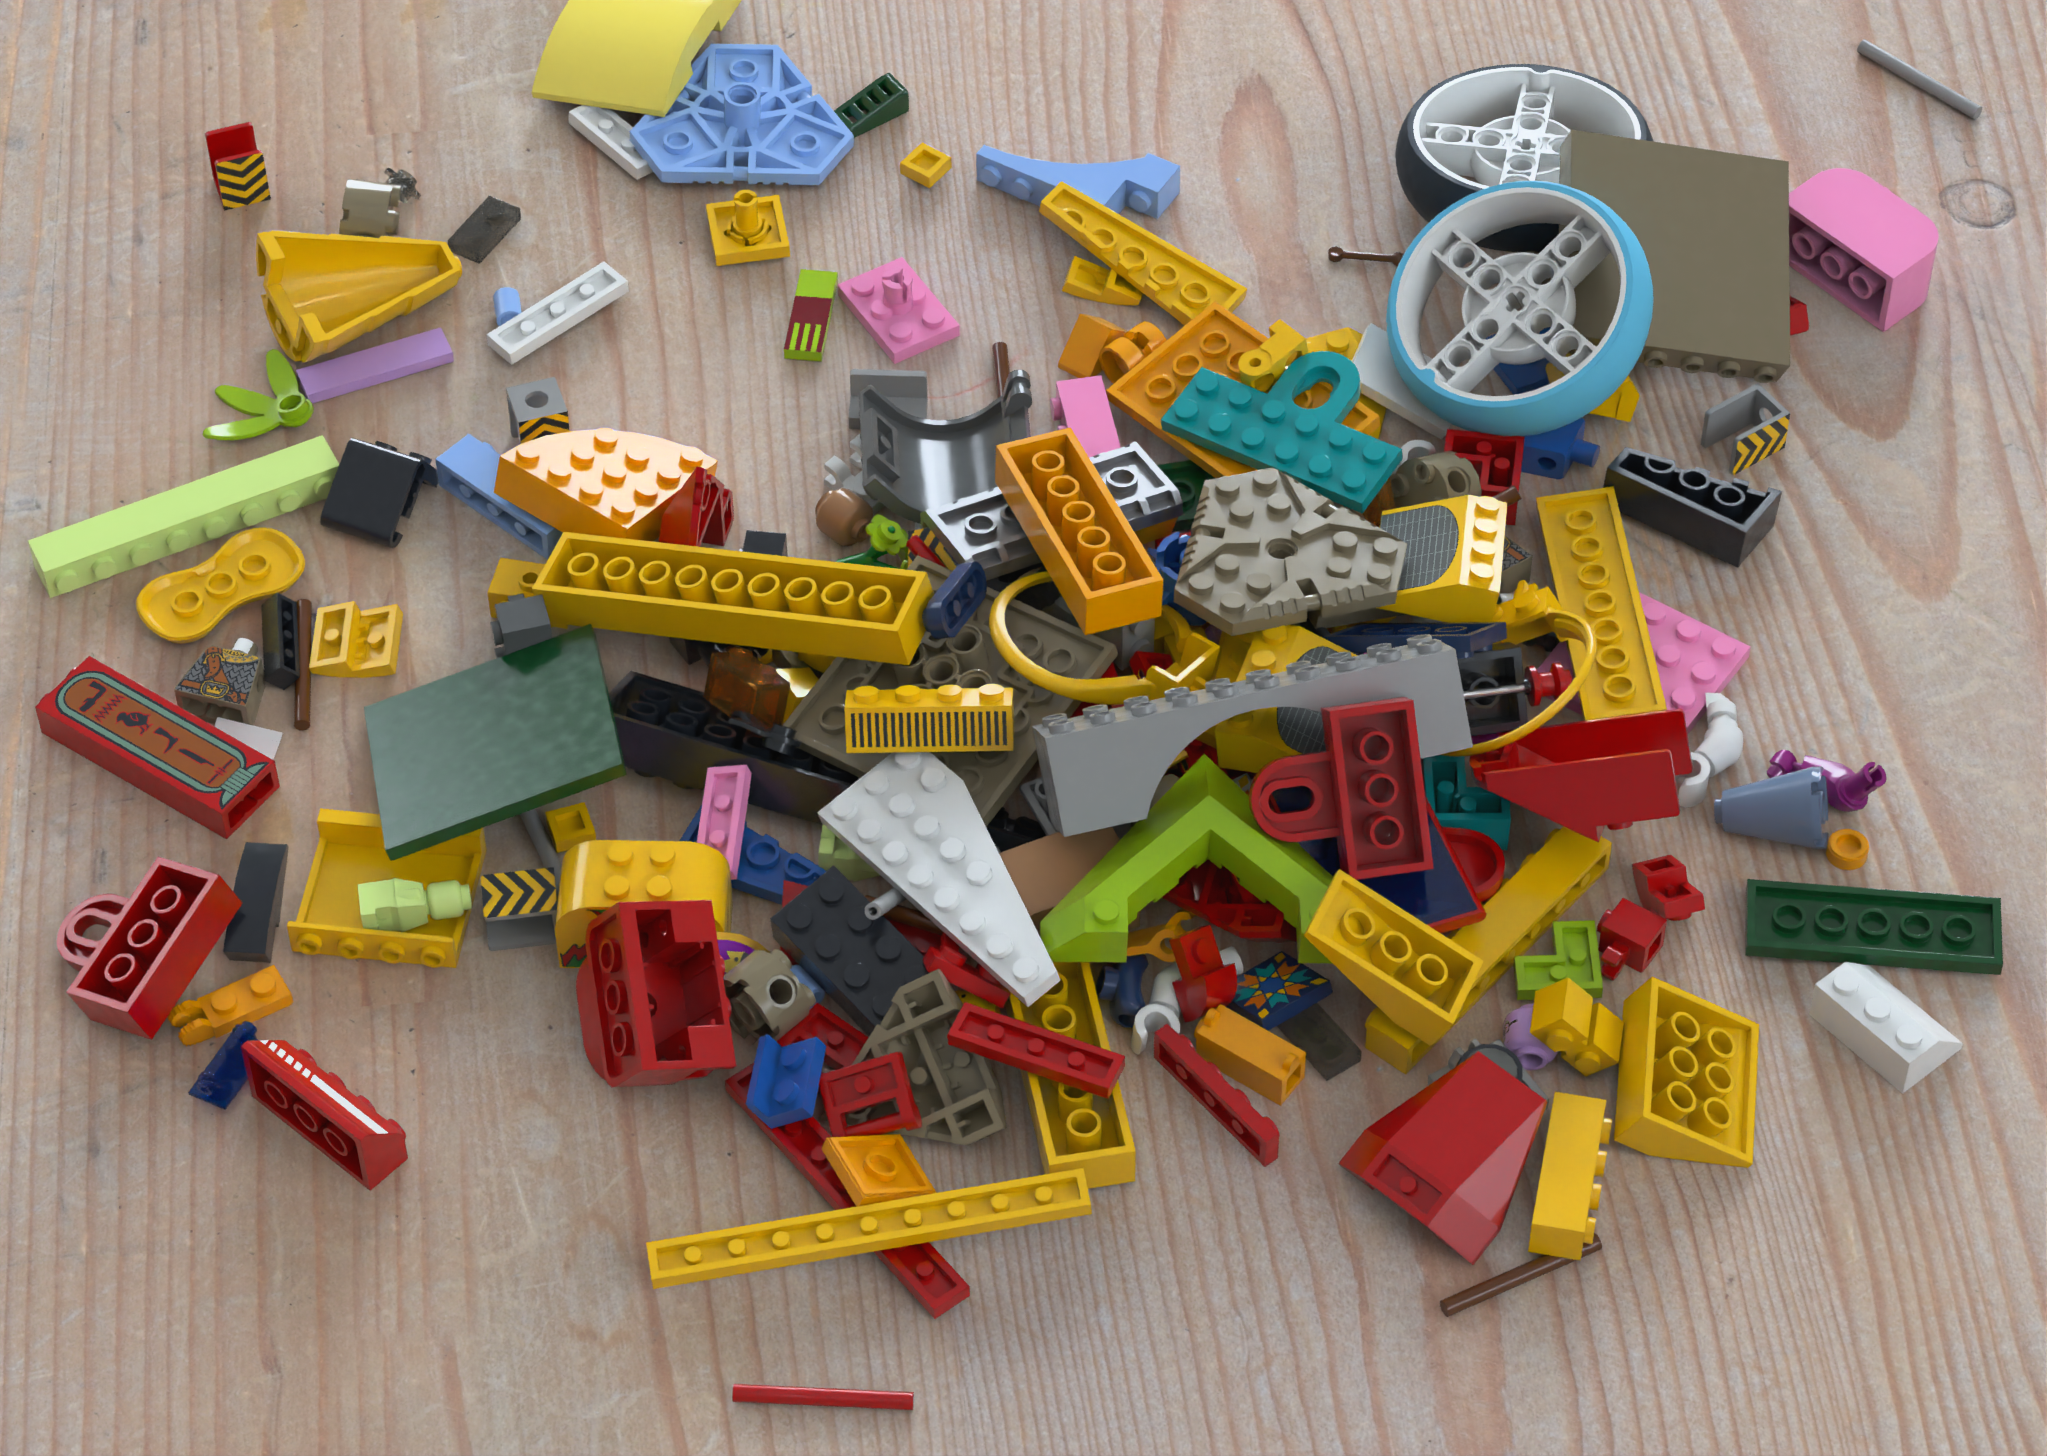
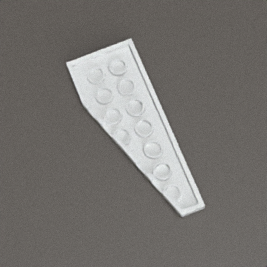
[817,752,1061,1007]

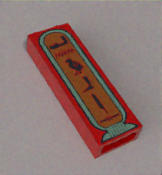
[35,656,280,839]

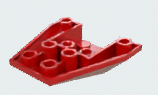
[1338,1051,1548,1265]

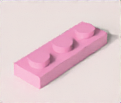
[697,765,752,880]

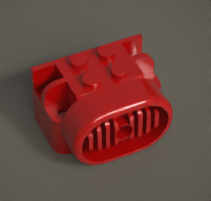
[576,900,736,1087]

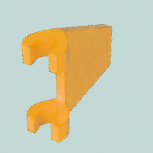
[1127,908,1195,962]

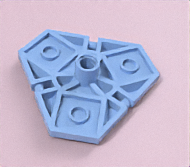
[630,43,854,185]

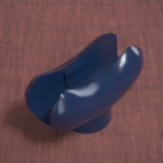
[1096,954,1149,1029]

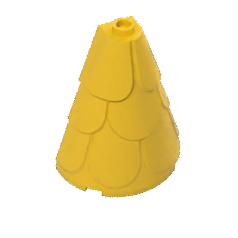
[256,230,462,363]

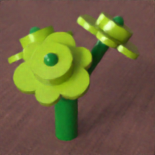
[836,514,908,570]

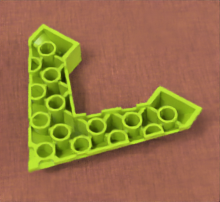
[1040,754,1333,964]

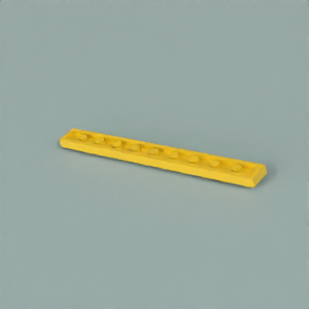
[646,1168,1092,1289]

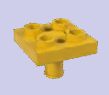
[706,190,790,266]

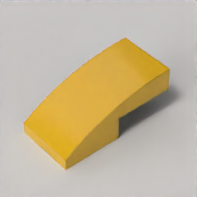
[1062,256,1143,306]

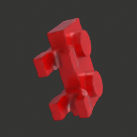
[922,932,1010,1008]

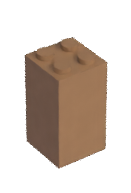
[999,827,1140,936]

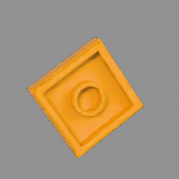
[822,1134,937,1207]

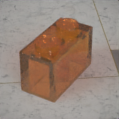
[703,647,791,731]

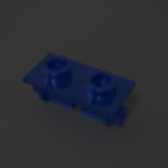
[188,1021,258,1110]

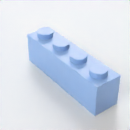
[436,434,563,560]

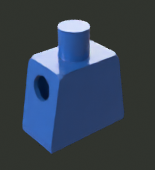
[1521,417,1600,480]

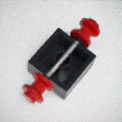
[1457,642,1572,736]

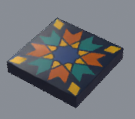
[1225,951,1333,1031]

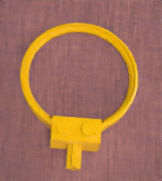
[989,571,1221,705]
[1440,580,1597,757]

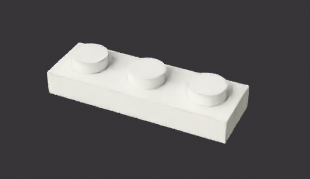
[568,105,653,180]

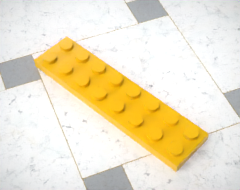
[1536,486,1667,721]

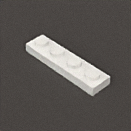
[487,262,629,365]

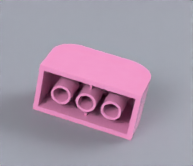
[1789,168,1939,332]

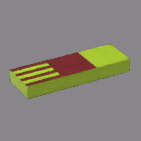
[784,269,838,362]

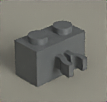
[490,593,552,658]

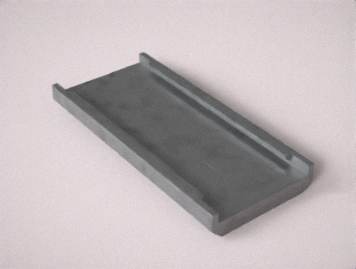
[920,442,1183,581]

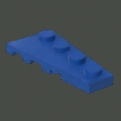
[680,805,826,905]

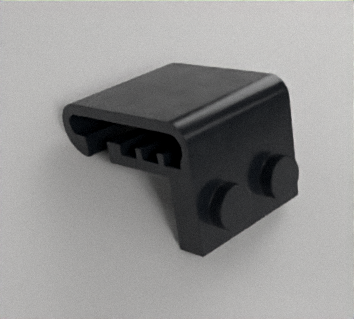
[320,438,439,548]

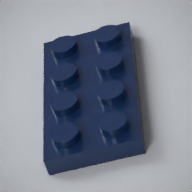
[1323,622,1507,659]

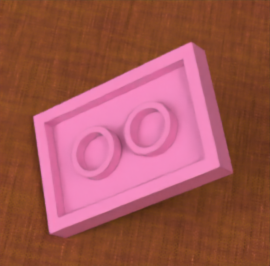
[837,257,960,364]

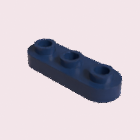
[922,561,987,639]

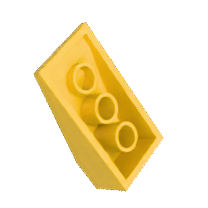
[1304,869,1484,1046]

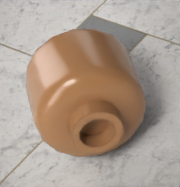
[815,488,873,546]

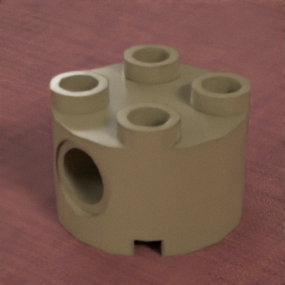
[339,179,401,238]
[1387,451,1482,509]
[723,949,816,1047]

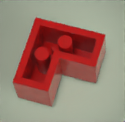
[1444,429,1525,526]

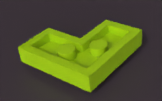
[1513,920,1603,1000]

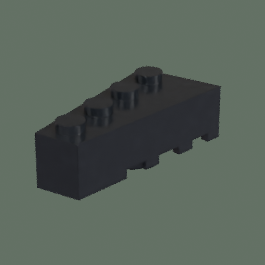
[1603,447,1782,568]

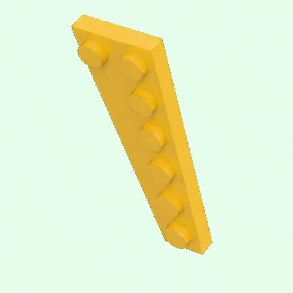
[1039,181,1247,326]

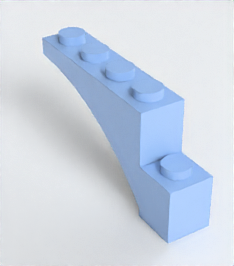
[976,145,1180,219]

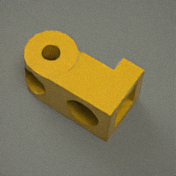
[1238,319,1308,393]

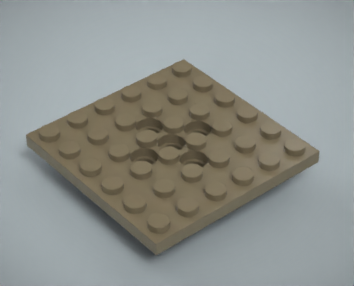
[783,556,1118,827]

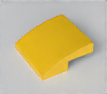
[309,601,403,678]

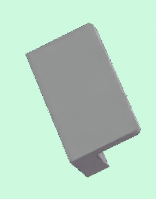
[848,369,928,429]

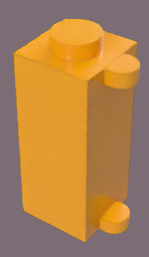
[1194,1004,1306,1106]

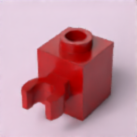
[1597,898,1667,981]

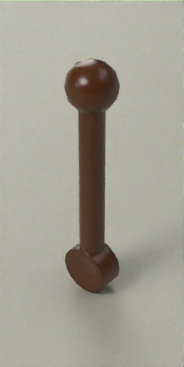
[1328,246,1404,267]

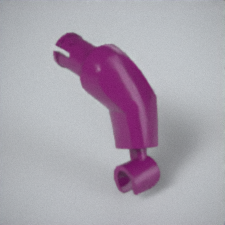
[1767,749,1887,812]

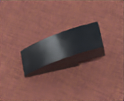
[223,842,289,963]

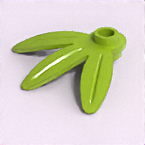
[202,349,314,440]

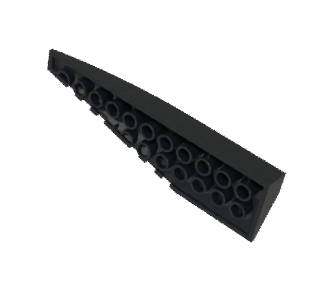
[609,671,1046,852]

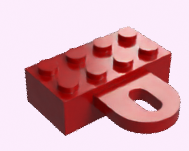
[1249,697,1434,880]
[56,856,242,1040]

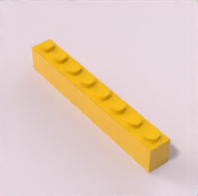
[1365,827,1612,1075]

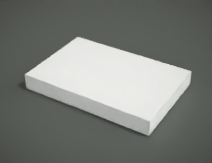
[1352,323,1451,440]

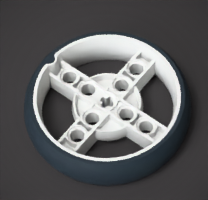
[1395,64,1653,253]

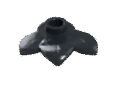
[728,710,802,756]

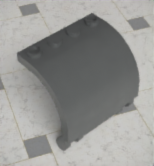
[859,370,1032,524]

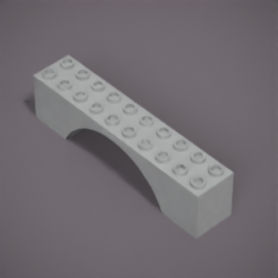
[1032,634,1473,837]

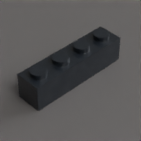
[261,592,300,690]

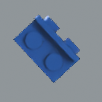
[746,1034,826,1129]

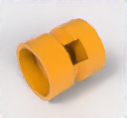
[1099,321,1167,384]

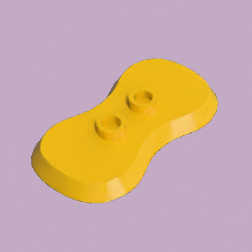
[136,527,305,644]

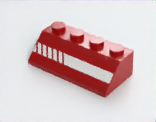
[241,1040,408,1191]

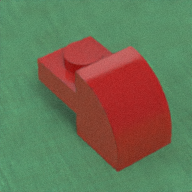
[1632,854,1705,921]
[1169,925,1237,1022]

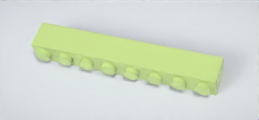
[28,435,339,598]

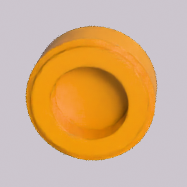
[1826,829,1869,870]

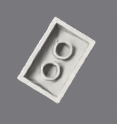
[1809,962,1963,1094]

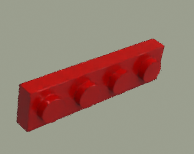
[947,1002,1125,1099]
[1154,1024,1280,1167]

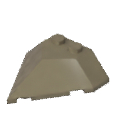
[819,969,1007,1146]

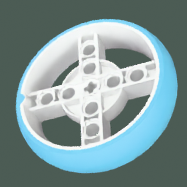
[1386,181,1654,436]

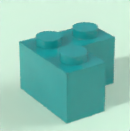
[1422,755,1511,850]

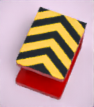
[205,122,271,211]

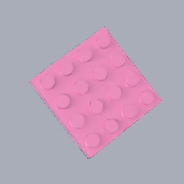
[1537,592,1751,734]

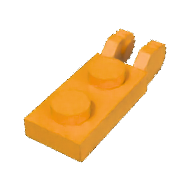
[167,965,293,1046]

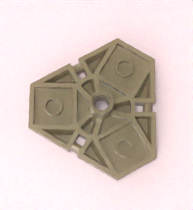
[1174,468,1407,636]

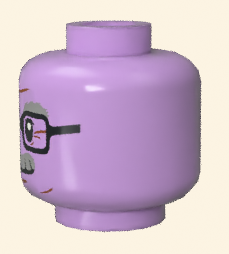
[1503,1004,1558,1070]

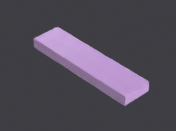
[296,327,454,403]

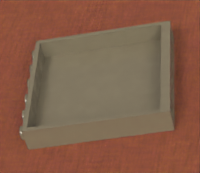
[1559,129,1790,383]

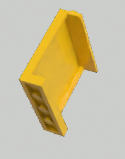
[287,808,487,968]

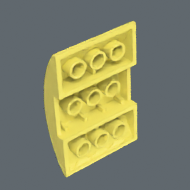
[532,0,742,117]

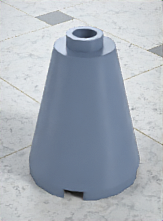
[1714,766,1828,849]

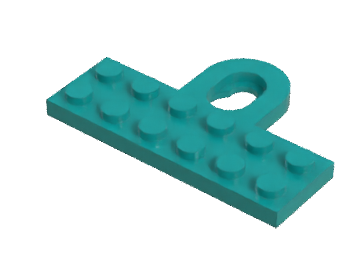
[1161,351,1403,514]

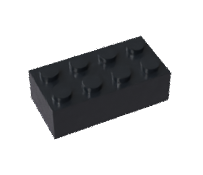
[770,865,930,1036]

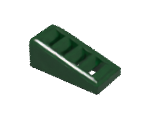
[834,73,909,138]

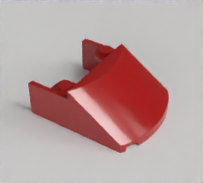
[1469,709,1693,843]

